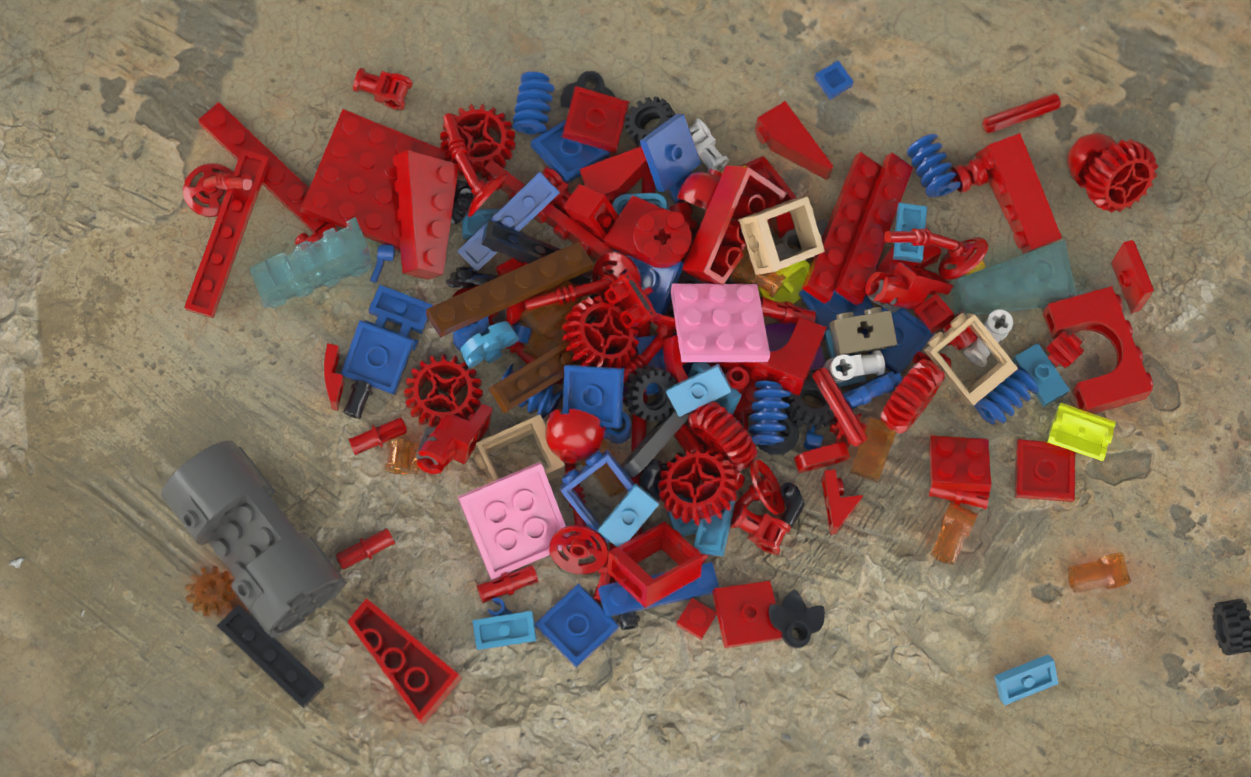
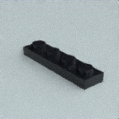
[481,220,594,285]
[217,604,325,709]

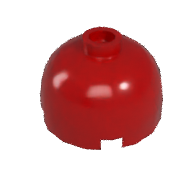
[1067,133,1118,188]
[677,168,723,210]
[545,409,606,464]

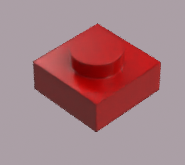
[914,293,955,334]
[676,598,717,640]

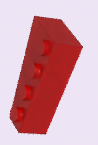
[974,133,1062,254]
[393,150,459,280]
[682,165,787,285]
[347,598,462,725]

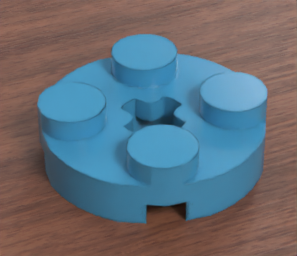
[460,321,519,368]

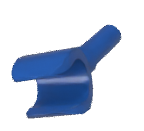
[370,244,395,283]
[512,322,532,344]
[804,425,823,450]
[487,598,515,617]

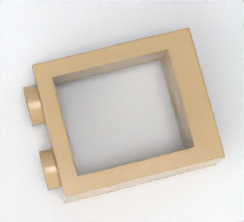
[739,196,825,275]
[924,313,1018,406]
[473,415,565,484]

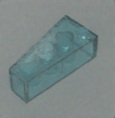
[249,217,372,308]
[952,240,1075,315]

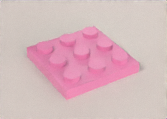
[670,284,770,362]
[457,462,571,580]

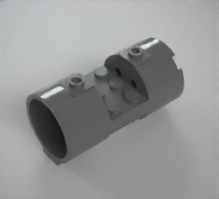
[161,440,347,638]

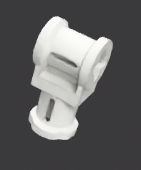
[689,118,729,173]
[963,310,1013,367]
[823,350,885,384]

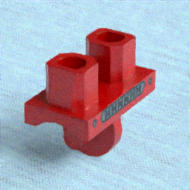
[604,271,657,330]

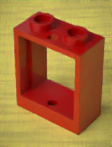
[607,521,703,608]

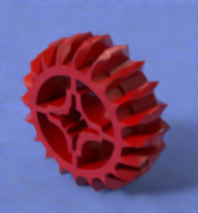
[440,103,516,178]
[1084,139,1158,213]
[562,296,639,368]
[404,354,483,427]
[881,359,945,434]
[688,401,757,473]
[658,446,739,526]

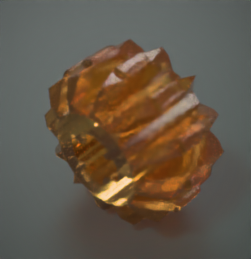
[185,566,237,617]

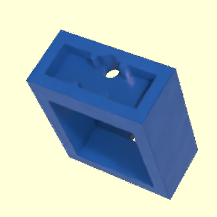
[560,449,635,544]

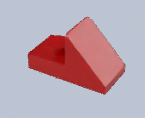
[821,469,863,535]

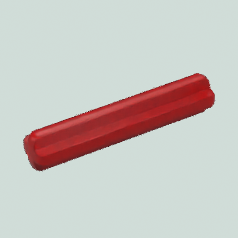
[982,93,1061,134]
[812,367,868,447]

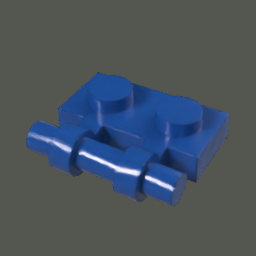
[364,285,433,351]
[842,371,903,409]

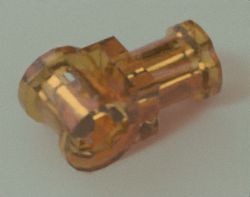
[729,246,786,299]
[384,439,443,475]

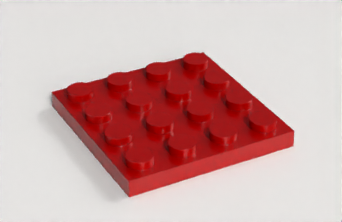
[300,109,446,251]

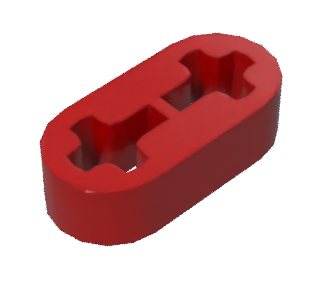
[794,442,850,473]

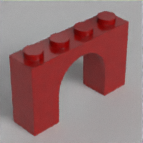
[1042,286,1153,414]
[712,317,827,396]

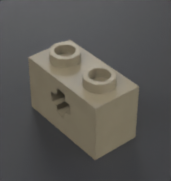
[829,307,897,357]

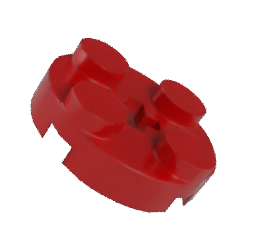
[633,210,692,268]

